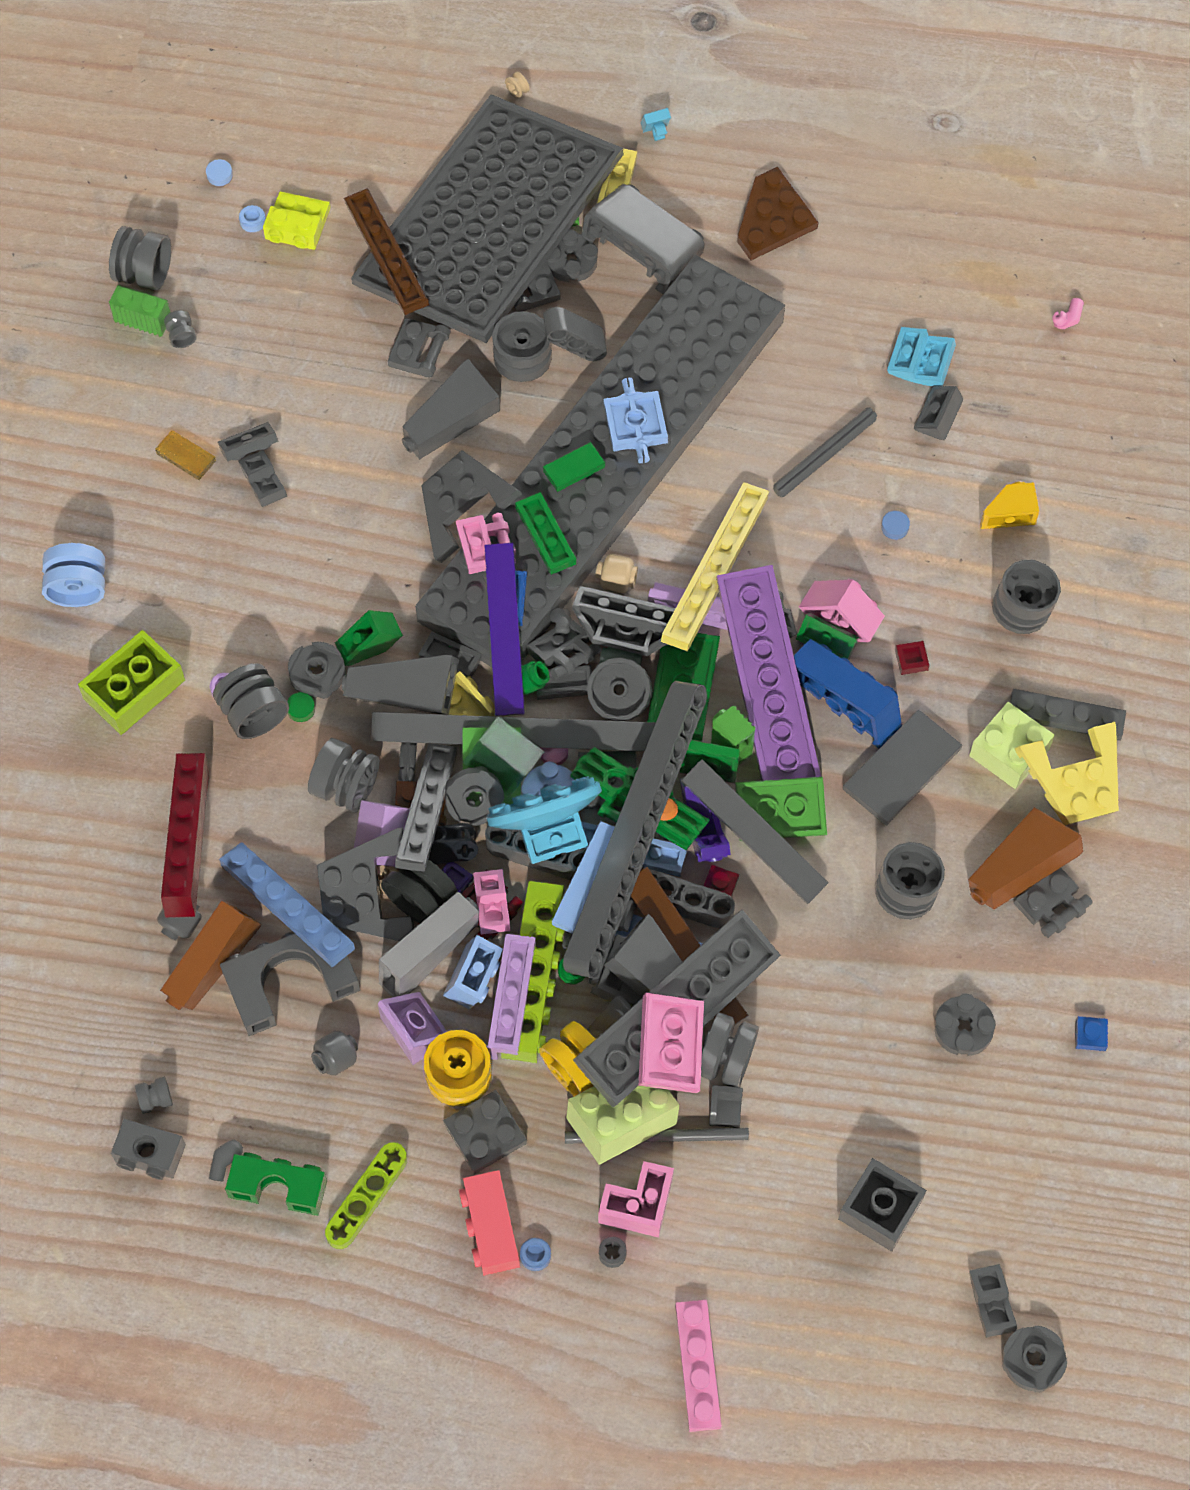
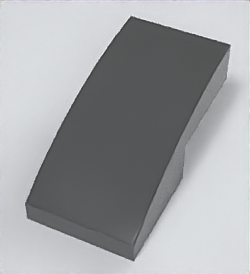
[238,450,287,507]
[969,1264,1017,1338]

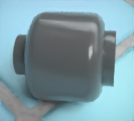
[157,905,202,941]
[311,1031,358,1076]

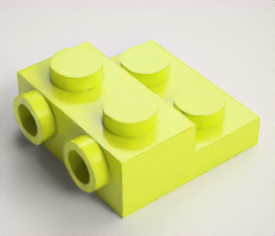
[263,191,330,250]

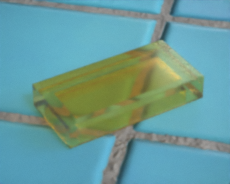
[155,430,216,481]

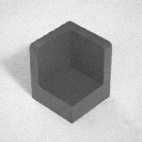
[709,1085,743,1128]

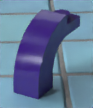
[680,778,731,862]

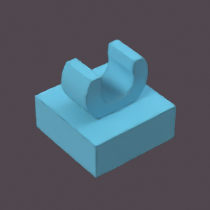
[640,108,671,141]

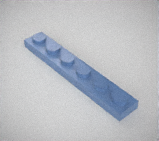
[219,842,355,967]

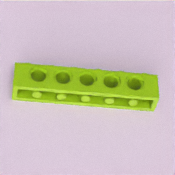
[501,881,564,1063]

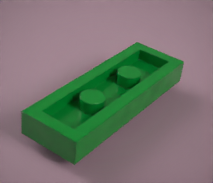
[515,492,577,575]

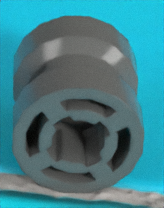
[164,310,197,348]
[135,1076,173,1114]

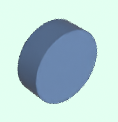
[881,511,910,540]
[520,1238,551,1271]

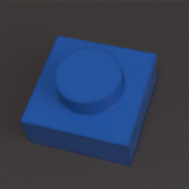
[1075,1016,1108,1051]

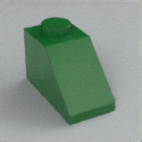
[335,610,403,666]

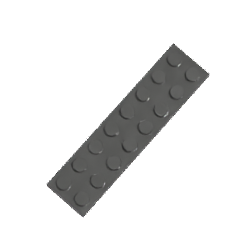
[573,910,781,1108]

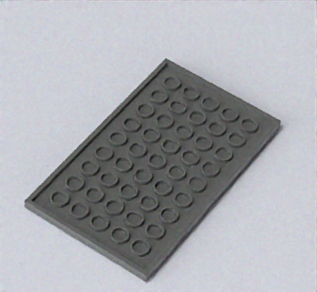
[351,94,624,343]

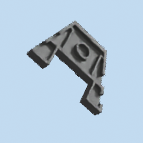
[421,450,522,563]
[317,827,414,941]

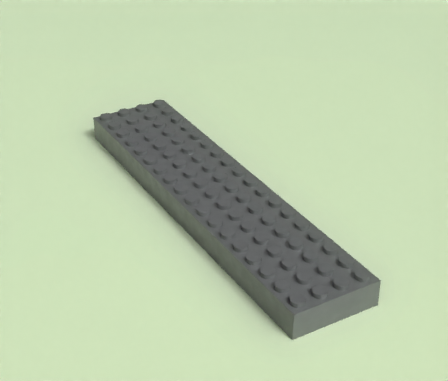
[415,255,785,667]

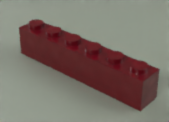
[161,753,209,918]

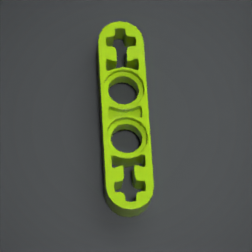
[325,1142,407,1249]

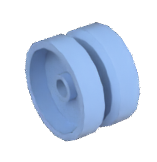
[42,543,105,607]

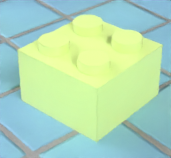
[969,702,1055,790]

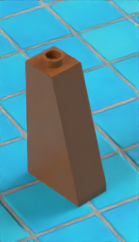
[968,807,1084,910]
[160,901,262,1010]

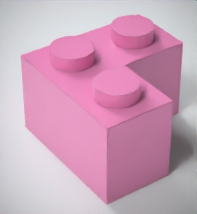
[799,579,885,642]
[598,1161,674,1238]

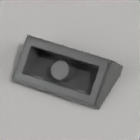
[914,386,963,440]

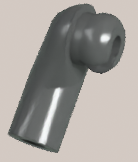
[209,1140,243,1182]

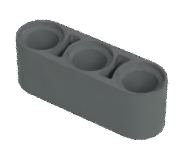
[543,307,607,361]

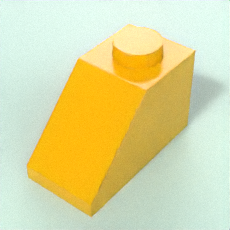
[980,481,1039,529]

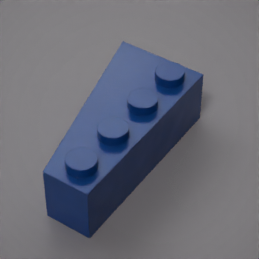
[793,639,902,749]

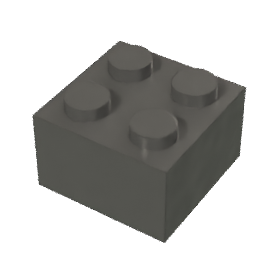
[838,1158,927,1252]

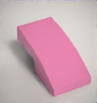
[473,869,510,934]

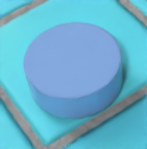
[206,159,233,186]
[239,205,266,232]

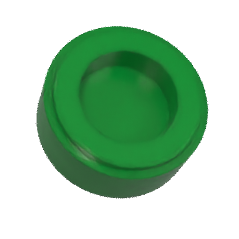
[287,692,315,722]

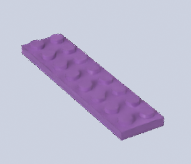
[716,565,821,781]

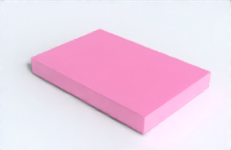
[638,993,704,1093]

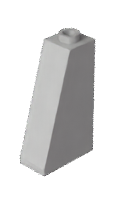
[379,892,479,997]

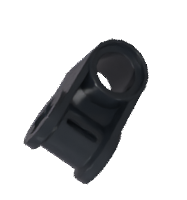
[428,823,478,865]

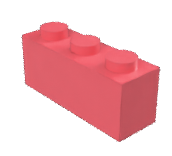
[459,1170,520,1276]

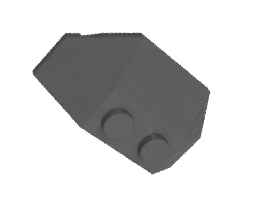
[572,586,676,656]

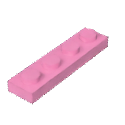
[675,1300,722,1432]

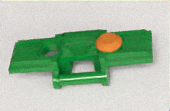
[570,747,709,851]

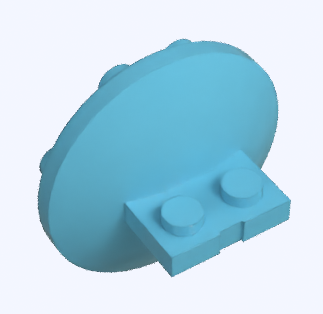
[486,776,602,864]

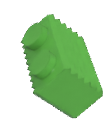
[109,285,171,337]
[711,706,755,765]

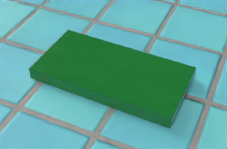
[647,633,720,741]

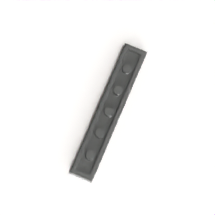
[395,743,457,872]
[681,760,829,904]

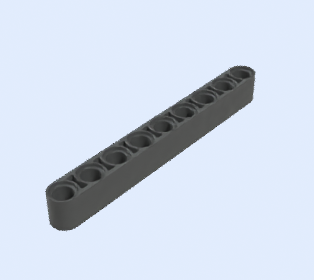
[485,826,735,928]

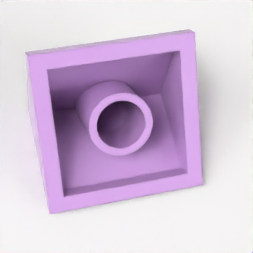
[354,800,410,866]
[378,992,447,1065]

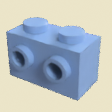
[443,935,503,1009]

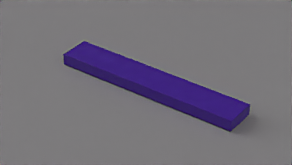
[484,543,525,716]

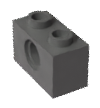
[111,1119,186,1180]

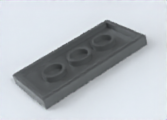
[843,709,962,826]

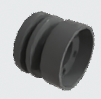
[109,226,171,290]
[992,560,1061,634]
[213,663,289,739]
[308,738,380,812]
[875,842,945,920]

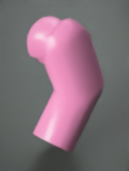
[1052,298,1084,330]

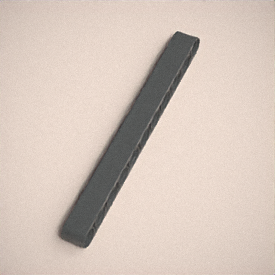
[563,681,707,979]
[371,712,656,751]

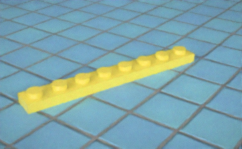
[661,482,769,651]

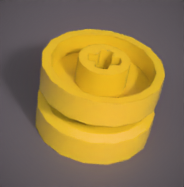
[539,1021,595,1096]
[424,1030,492,1107]

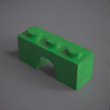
[225,1152,327,1216]

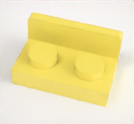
[449,671,495,717]

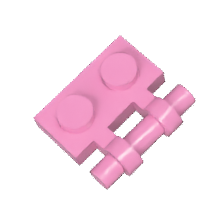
[456,513,516,574]

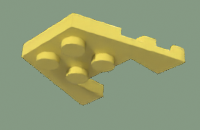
[1015,722,1119,826]

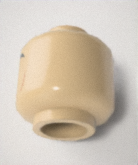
[595,554,638,593]

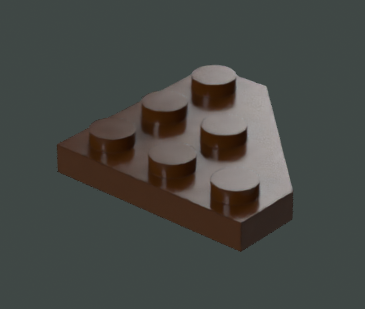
[737,166,819,261]

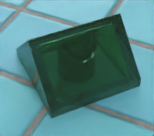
[463,716,544,798]

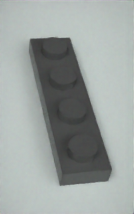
[1010,688,1126,741]

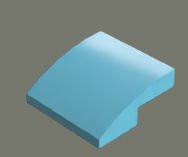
[887,327,956,387]

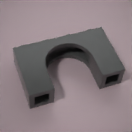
[220,919,360,1036]

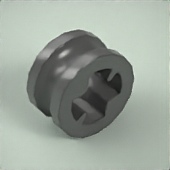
[599,1237,627,1268]

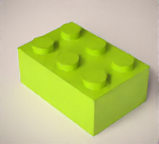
[78,629,185,735]

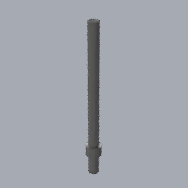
[565,1128,749,1144]

